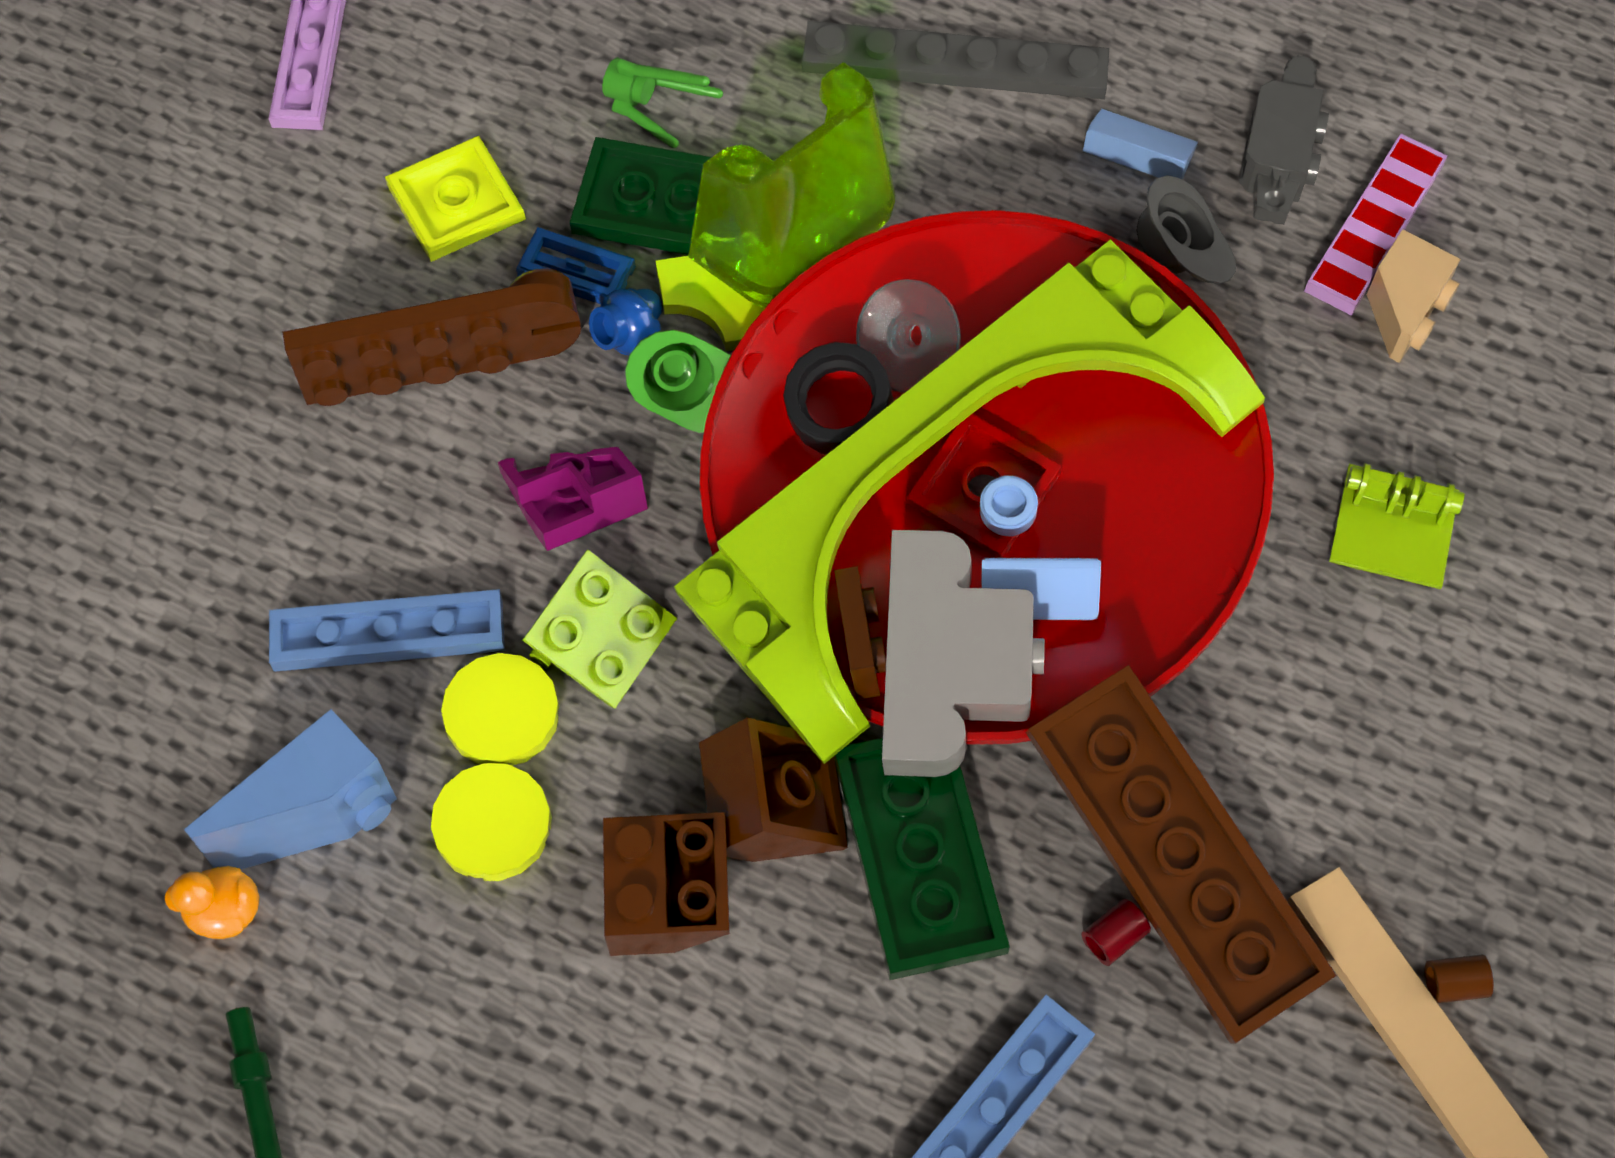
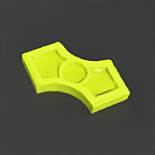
[655,253,772,351]

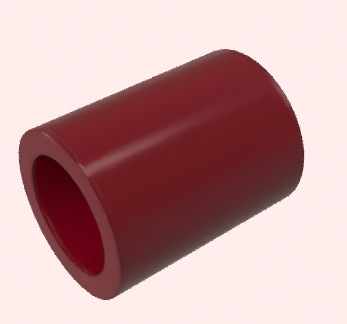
[1081,898,1151,966]

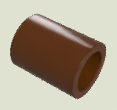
[1424,954,1494,1004]

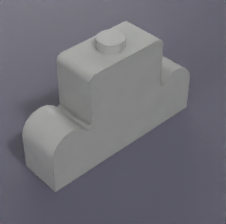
[882,530,1045,777]

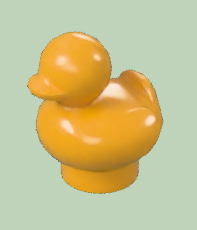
[165,866,259,939]

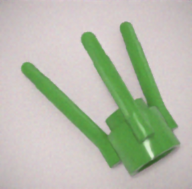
[602,57,723,148]

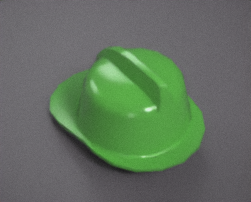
[625,329,731,433]

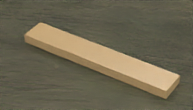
[1287,867,1549,1158]

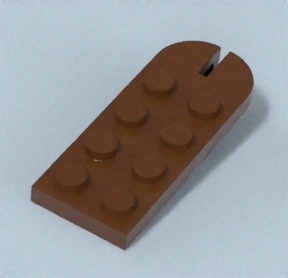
[282,268,581,406]

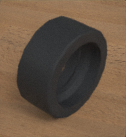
[783,342,894,455]

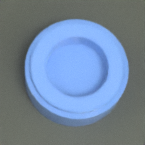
[980,476,1038,536]

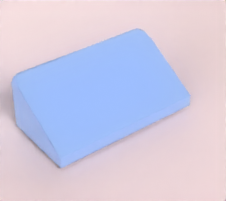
[1083,109,1198,179]
[982,558,1101,620]

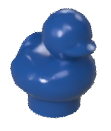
[589,288,663,355]

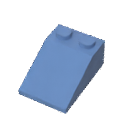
[184,709,397,869]

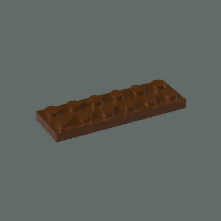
[1025,665,1337,1044]

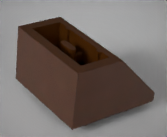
[603,812,730,956]

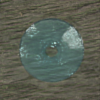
[856,279,961,393]

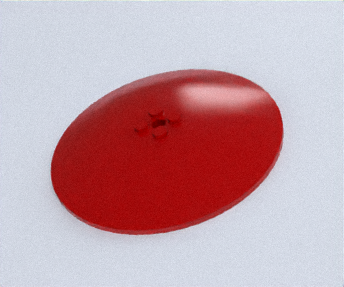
[700,210,1274,744]

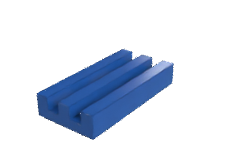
[516,227,636,304]

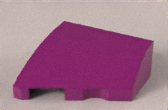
[498,447,648,551]

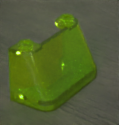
[689,62,896,307]

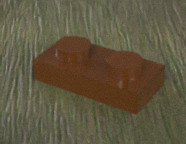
[834,566,886,700]

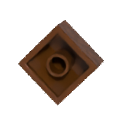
[699,717,848,862]

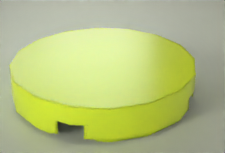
[441,653,559,766]
[431,763,552,881]

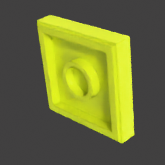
[385,136,526,262]

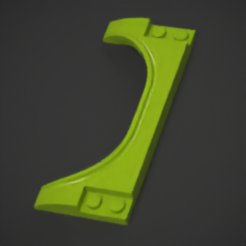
[674,239,1265,764]

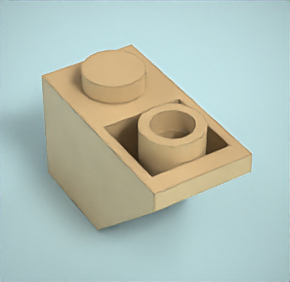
[1367,229,1461,363]

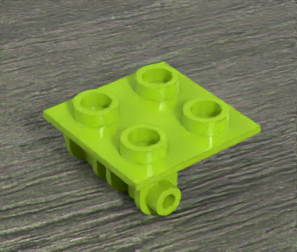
[1329,463,1465,589]
[522,549,677,709]

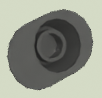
[1136,175,1236,284]

